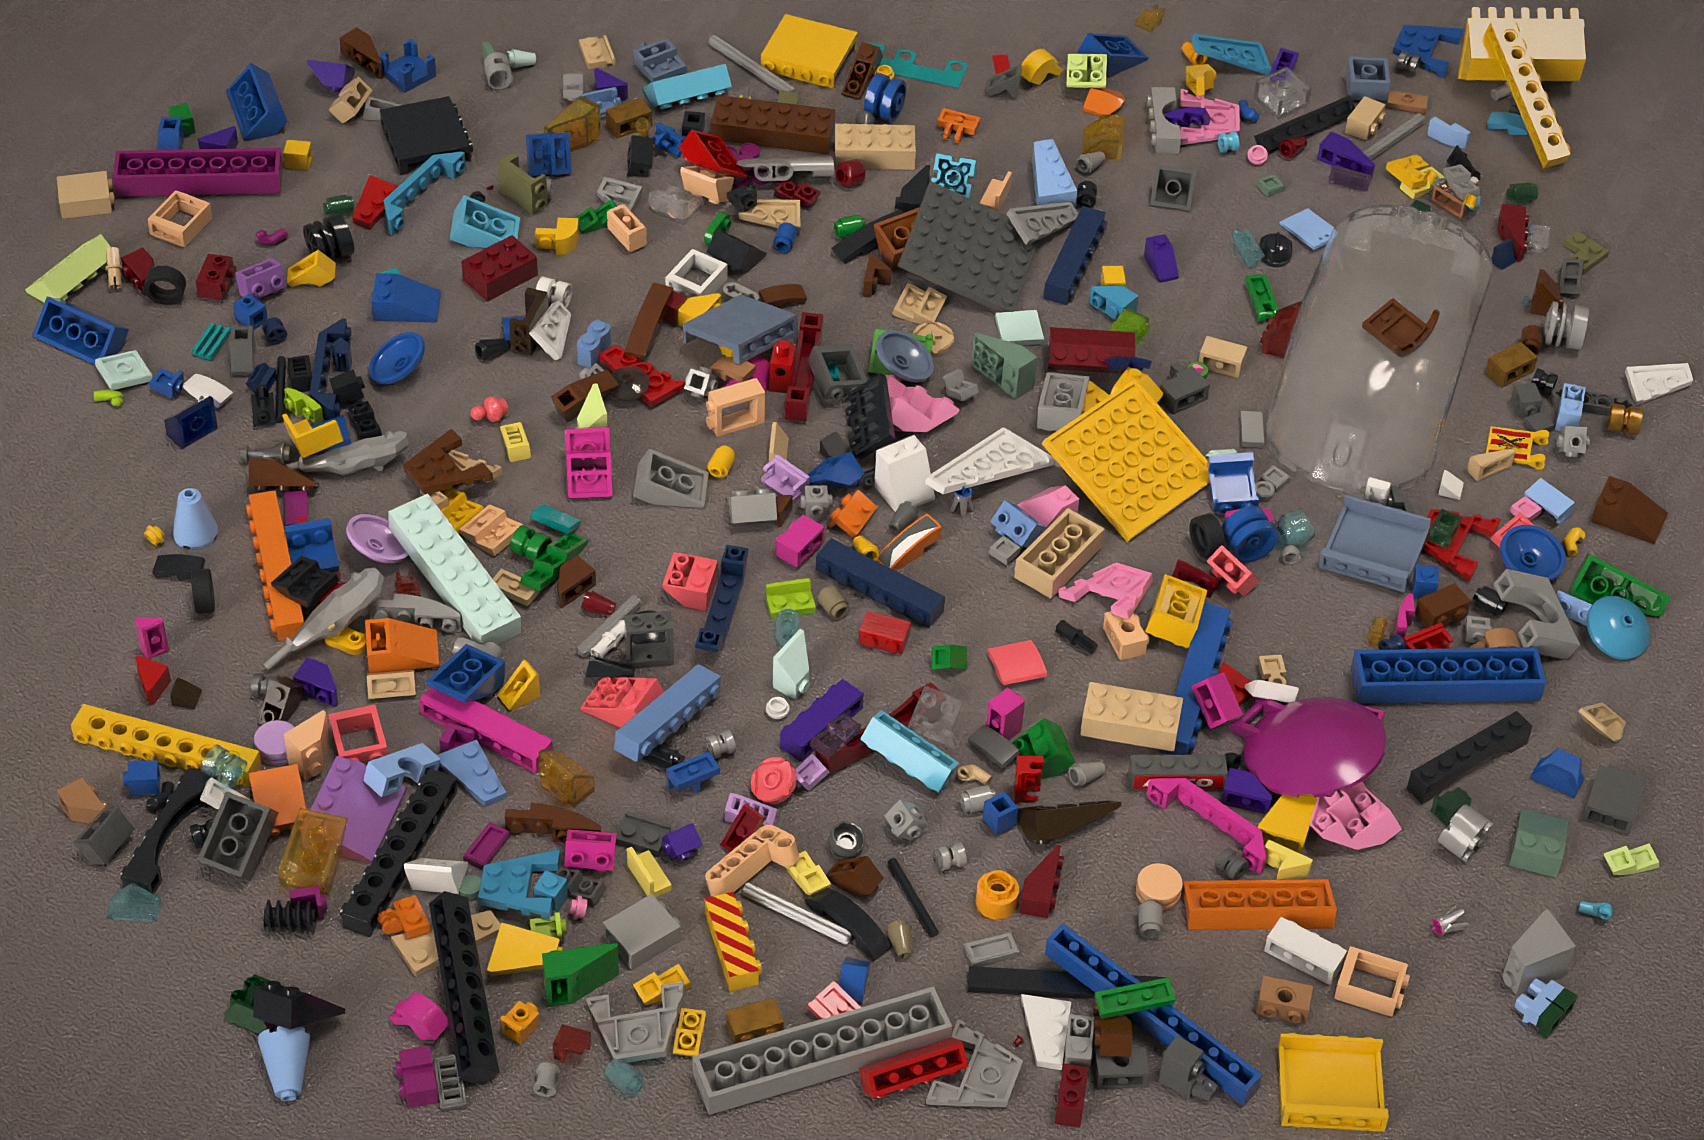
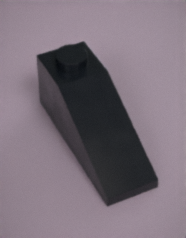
[895,165,930,213]

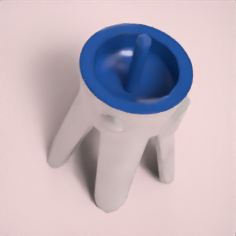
[951,486,974,517]

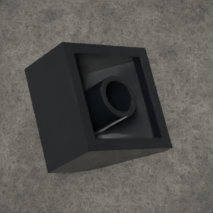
[706,230,767,273]

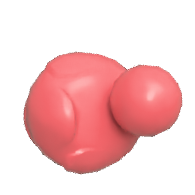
[470,396,508,422]

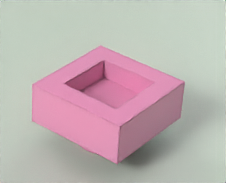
[1510,496,1542,521]

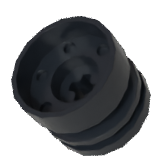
[303,213,354,261]

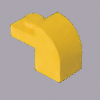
[1021,49,1063,85]
[535,218,579,255]

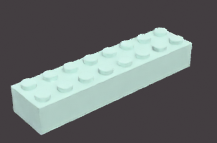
[388,494,521,645]

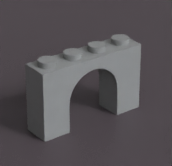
[1494,569,1580,660]

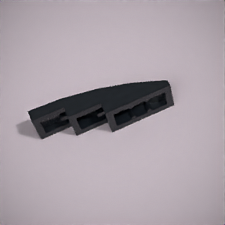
[831,209,904,264]

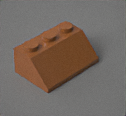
[873,208,919,269]

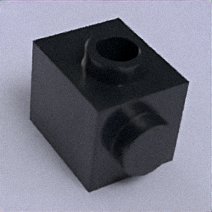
[330,369,366,406]

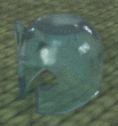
[1271,508,1315,547]

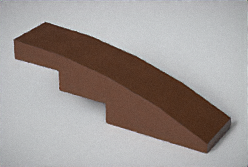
[624,282,673,359]

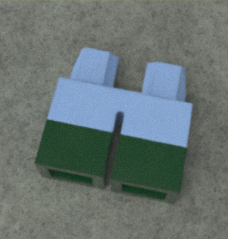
[1514,978,1578,1039]

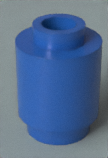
[773,222,798,253]

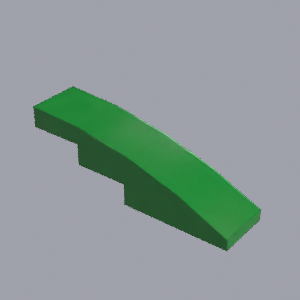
[520,533,589,592]

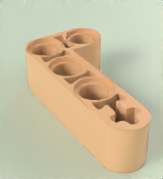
[705,825,799,896]

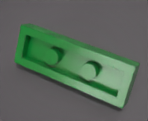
[1094,977,1176,1019]

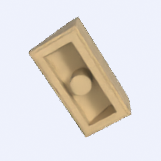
[769,422,789,462]

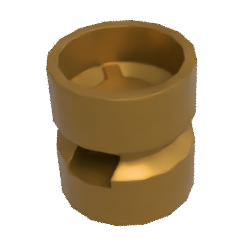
[1607,403,1643,435]

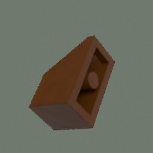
[1530,269,1563,316]
[558,556,596,608]
[826,856,884,897]

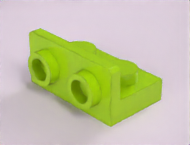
[766,578,816,619]

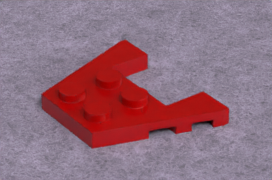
[1423,509,1501,581]

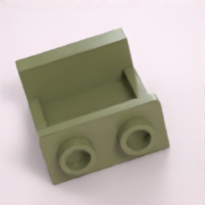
[498,152,548,215]

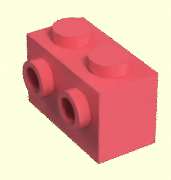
[1206,545,1260,597]

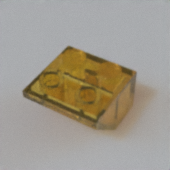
[539,749,595,808]

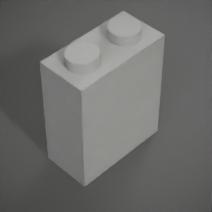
[603,894,682,970]

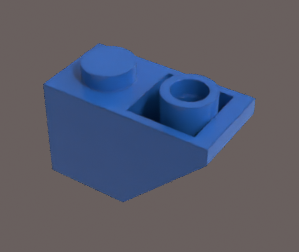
[158,117,184,150]

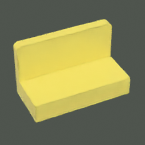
[627,847,672,898]

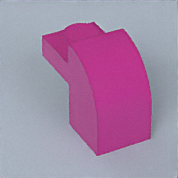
[389,992,450,1040]

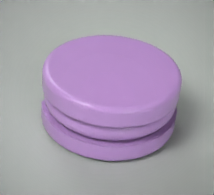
[254,720,294,766]

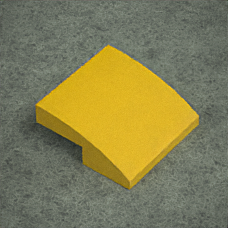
[441,489,484,534]

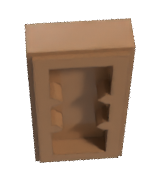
[1386,90,1428,114]

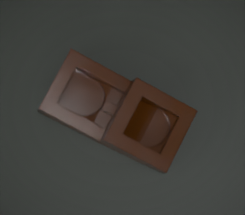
[758,284,807,309]

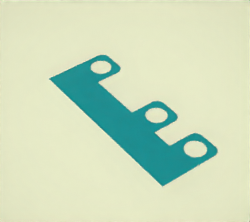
[868,42,968,88]

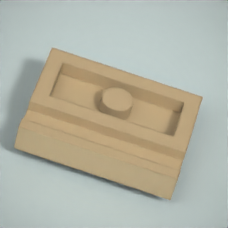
[579,35,615,70]

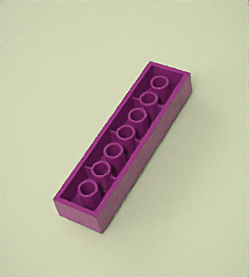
[113,148,283,197]

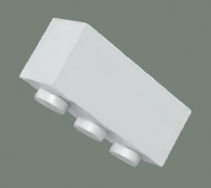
[1264,917,1347,985]

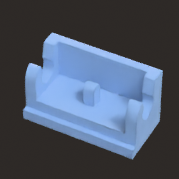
[1524,478,1575,525]

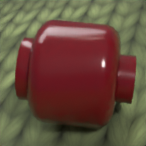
[835,160,866,187]

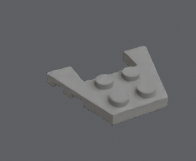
[586,982,685,1065]
[926,1019,1023,1107]

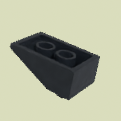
[253,981,345,1029]

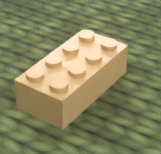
[834,123,916,170]
[1014,508,1105,598]
[1080,682,1183,752]

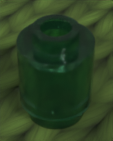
[1506,182,1538,204]
[323,195,355,216]

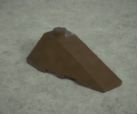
[1017,800,1121,844]

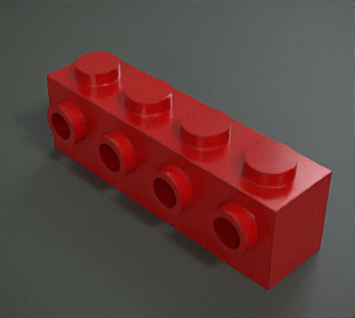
[858,1037,969,1098]

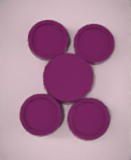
[727,143,770,188]

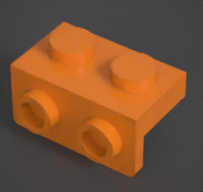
[827,490,877,539]

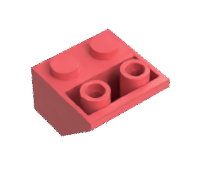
[662,552,718,611]

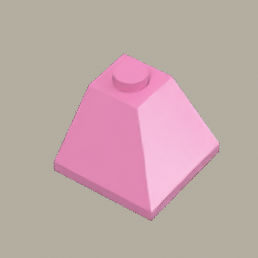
[1017,485,1079,532]

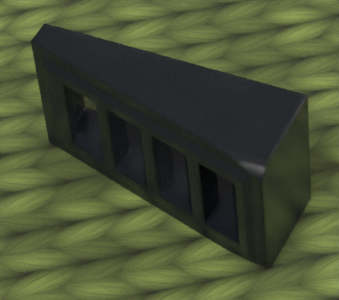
[288,355,312,392]
[585,655,635,677]

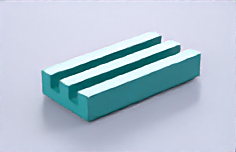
[192,322,231,361]

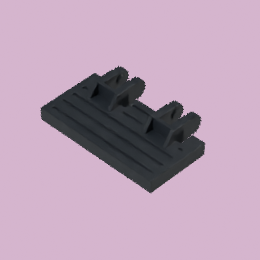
[845,373,895,460]

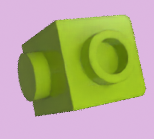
[530,912,567,943]

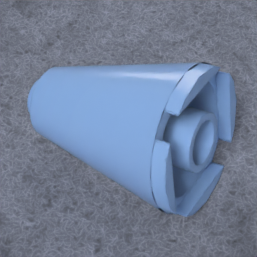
[173,488,219,550]
[258,1026,310,1101]

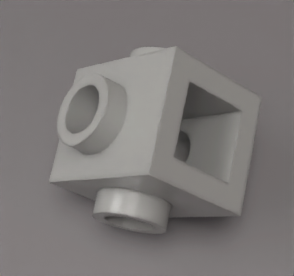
[684,366,718,399]
[1556,426,1590,457]
[800,485,832,520]
[885,800,928,841]

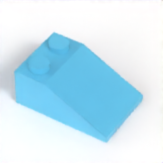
[450,195,520,248]

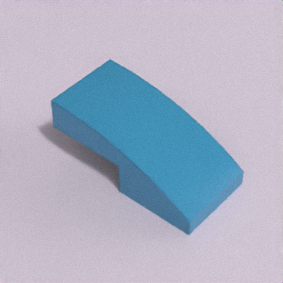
[1487,112,1528,135]

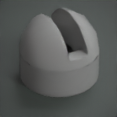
[1282,545,1301,565]

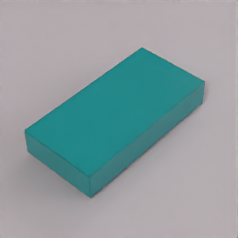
[530,504,581,535]

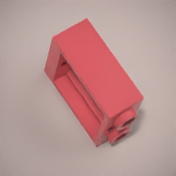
[328,704,388,765]

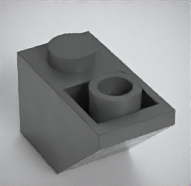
[230,326,255,375]

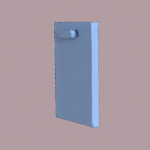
[1279,208,1342,250]

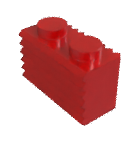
[859,611,911,655]

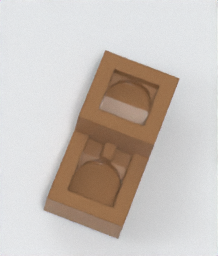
[709,357,756,383]

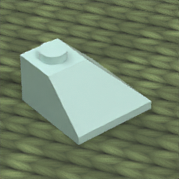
[773,629,810,700]

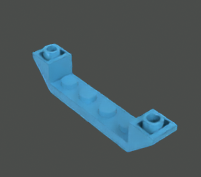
[384,152,466,236]

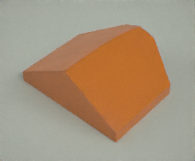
[1082,88,1125,118]

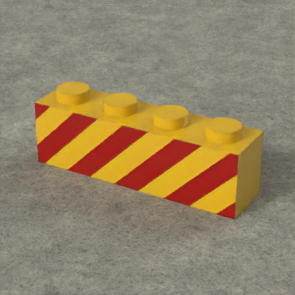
[705,892,762,992]

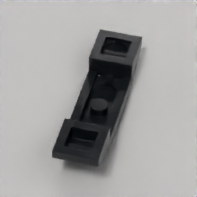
[805,888,891,961]

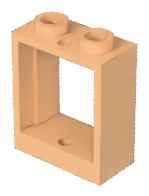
[147,190,213,248]
[706,378,765,437]
[1334,946,1410,1017]

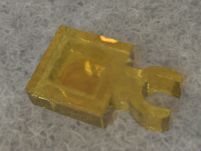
[1135,5,1165,32]

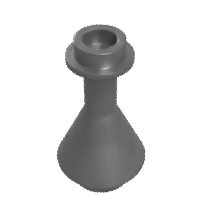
[241,442,292,464]

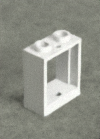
[665,249,727,299]

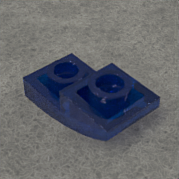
[1103,356,1152,372]

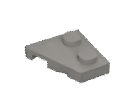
[597,177,643,213]

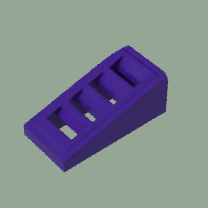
[1269,48,1299,85]

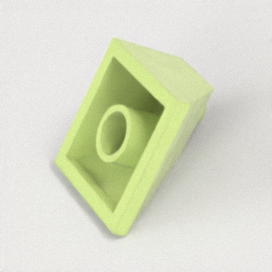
[576,384,607,428]

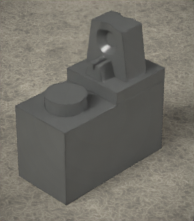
[1160,362,1210,415]
[1159,1036,1218,1101]

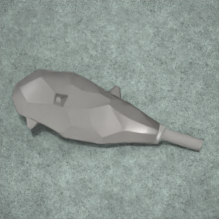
[287,431,409,476]
[263,568,384,671]

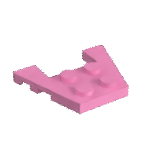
[1180,89,1240,145]
[1058,562,1153,619]

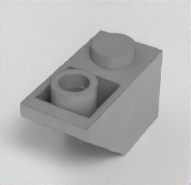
[1064,1014,1094,1077]

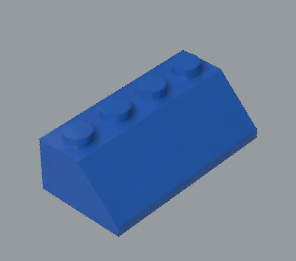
[226,63,287,141]
[32,296,129,364]

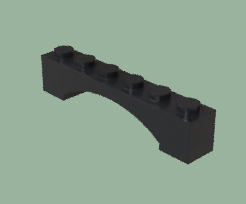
[1407,711,1532,804]
[120,767,217,899]

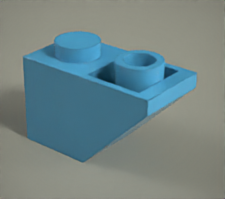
[1089,286,1139,323]

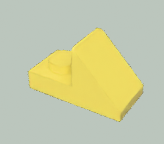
[1264,840,1313,880]

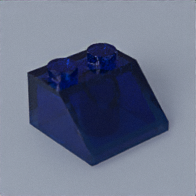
[164,396,218,449]

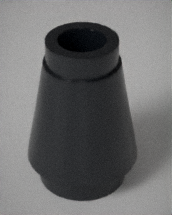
[475,338,508,360]

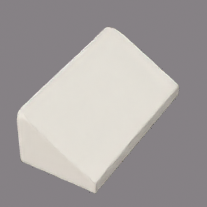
[1244,680,1299,703]

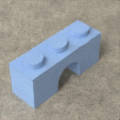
[363,743,441,797]

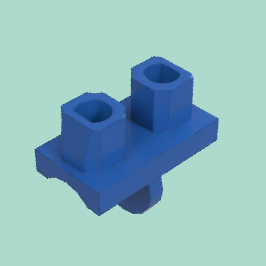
[652,122,686,158]

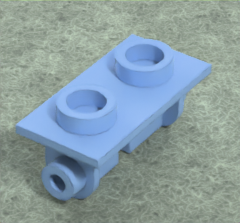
[1556,590,1592,626]

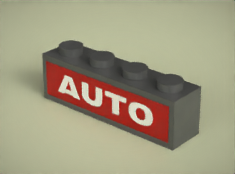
[1128,755,1228,791]

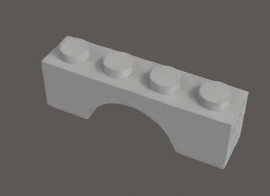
[1147,87,1181,154]

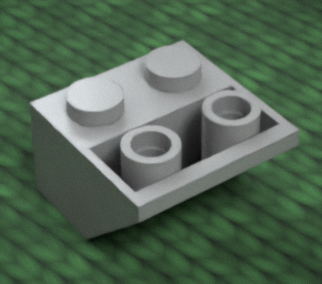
[727,488,777,523]

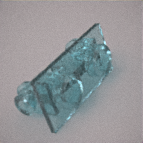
[1232,228,1265,269]

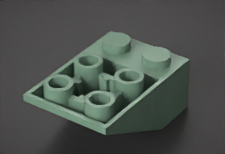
[972,333,1037,399]

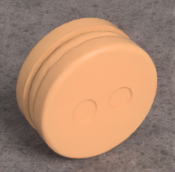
[1136,863,1183,911]

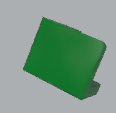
[931,645,967,670]

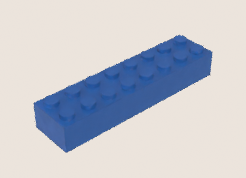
[1351,647,1546,704]

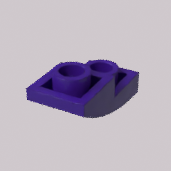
[1165,107,1211,128]

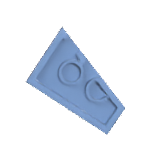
[437,740,507,807]

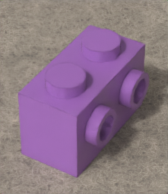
[235,258,287,300]

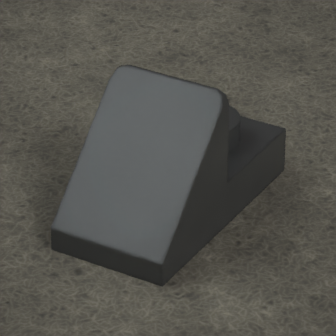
[986,64,1023,99]

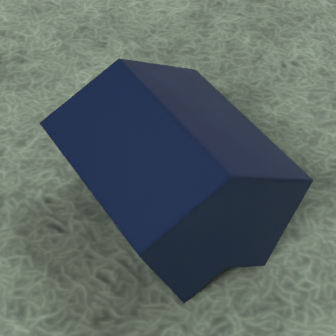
[331,338,352,372]
[245,363,277,393]

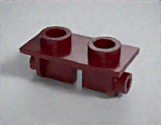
[1172,559,1220,598]

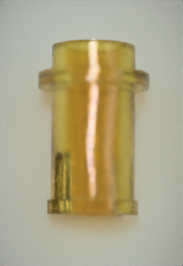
[635,118,651,138]
[1367,617,1387,646]

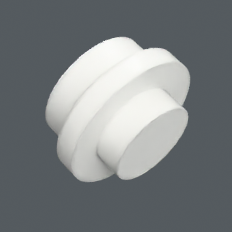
[766,697,789,719]

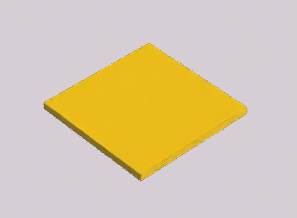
[1042,379,1209,543]

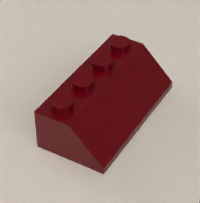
[1048,327,1136,374]

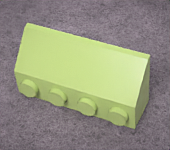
[25,234,111,303]

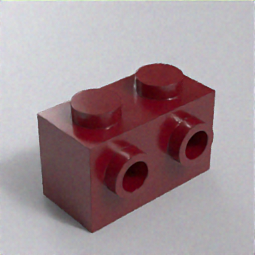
[196,254,237,300]

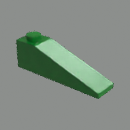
[1568,553,1671,617]

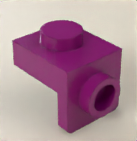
[289,885,328,919]

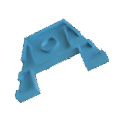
[478,850,561,920]

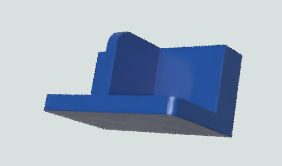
[666,752,720,793]

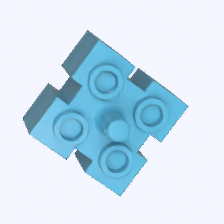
[931,153,978,199]

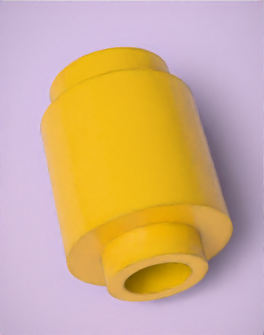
[707,446,735,478]

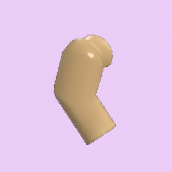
[957,765,993,785]

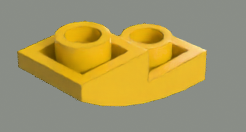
[673,1008,707,1056]

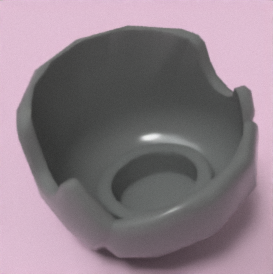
[829,821,865,858]

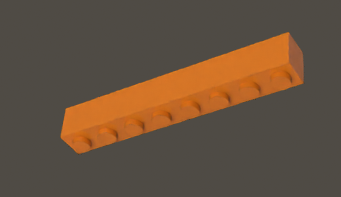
[246,490,304,642]

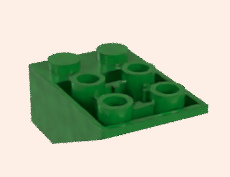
[542,943,619,1007]

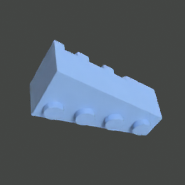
[1032,139,1077,208]

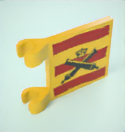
[1486,426,1549,470]

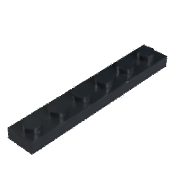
[1254,95,1355,152]

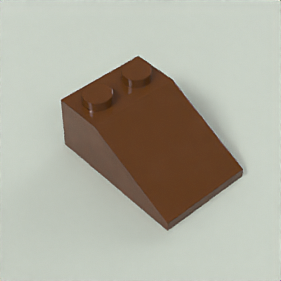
[1591,476,1668,544]

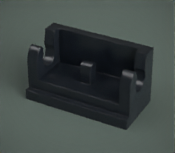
[627,135,653,177]

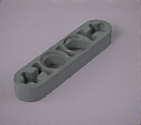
[1550,387,1636,416]

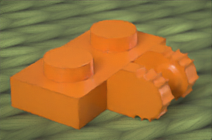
[937,108,981,143]
[377,895,431,939]

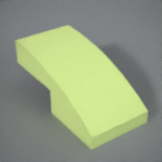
[1604,843,1659,875]

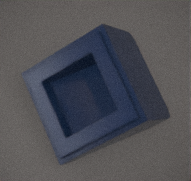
[1491,239,1515,270]

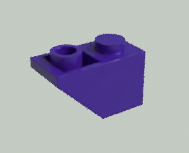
[293,657,338,707]

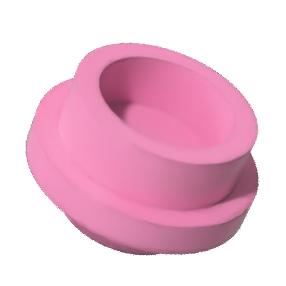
[1248,145,1268,165]
[569,895,587,920]

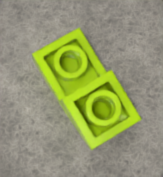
[284,388,323,424]

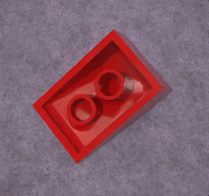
[678,129,748,179]

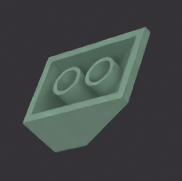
[1509,808,1568,878]

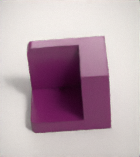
[439,723,476,753]

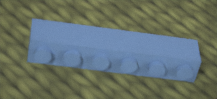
[614,664,721,762]

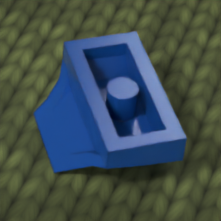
[1530,748,1584,798]

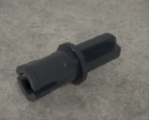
[1055,620,1098,654]

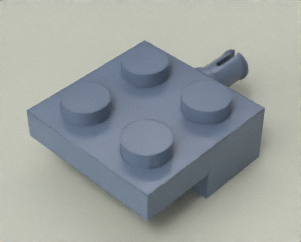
[633,38,687,83]

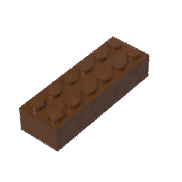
[711,95,835,154]

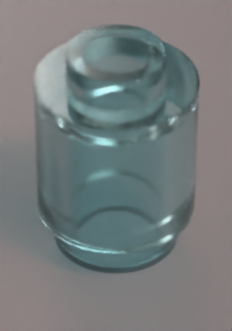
[604,1059,643,1095]

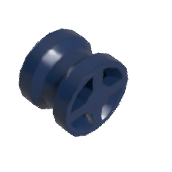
[262,317,288,344]
[1378,634,1407,650]

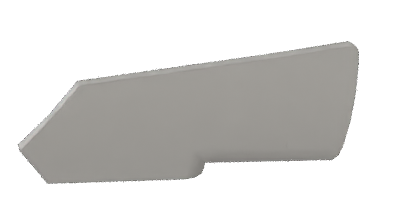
[737,156,834,181]

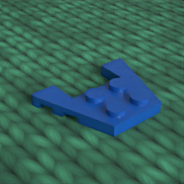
[1393,25,1464,79]

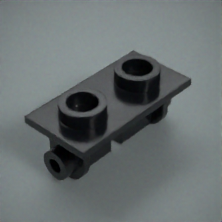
[1447,145,1481,180]
[251,384,276,427]
[640,745,685,771]

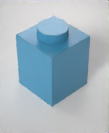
[533,870,568,914]

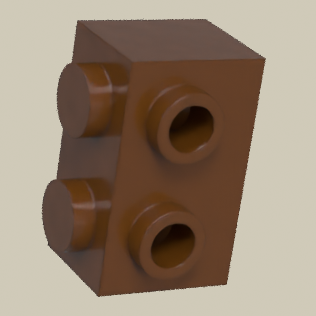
[1415,583,1471,628]

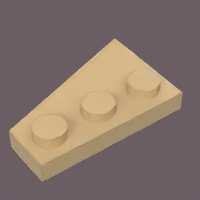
[739,199,800,233]

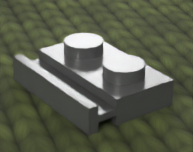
[616,812,671,857]

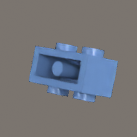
[990,500,1046,549]

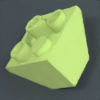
[1067,54,1107,88]

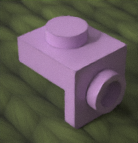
[795,754,829,791]

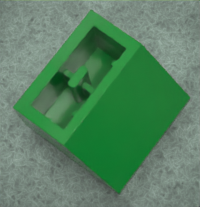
[1012,717,1075,779]

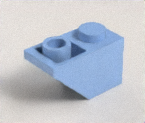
[1555,383,1586,431]

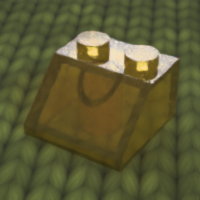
[1082,114,1125,160]

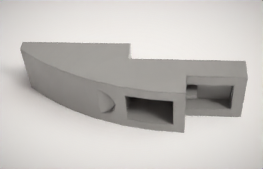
[369,593,462,632]

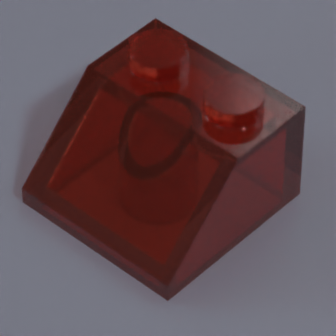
[1260,301,1304,359]

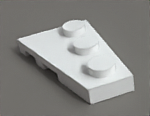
[529,301,571,360]
[1021,994,1071,1070]

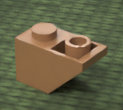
[56,777,109,823]

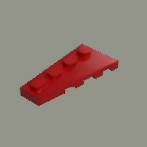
[599,345,685,408]

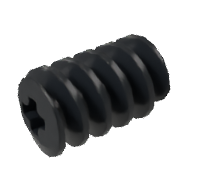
[263,900,318,933]

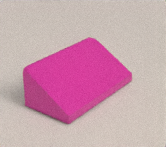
[135,618,169,659]

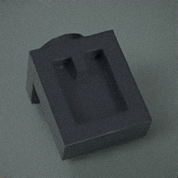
[727,186,757,213]

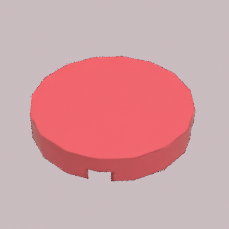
[750,757,797,804]

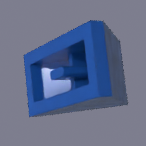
[839,957,871,1005]

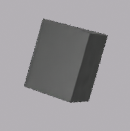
[1150,165,1197,211]

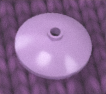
[346,514,408,564]

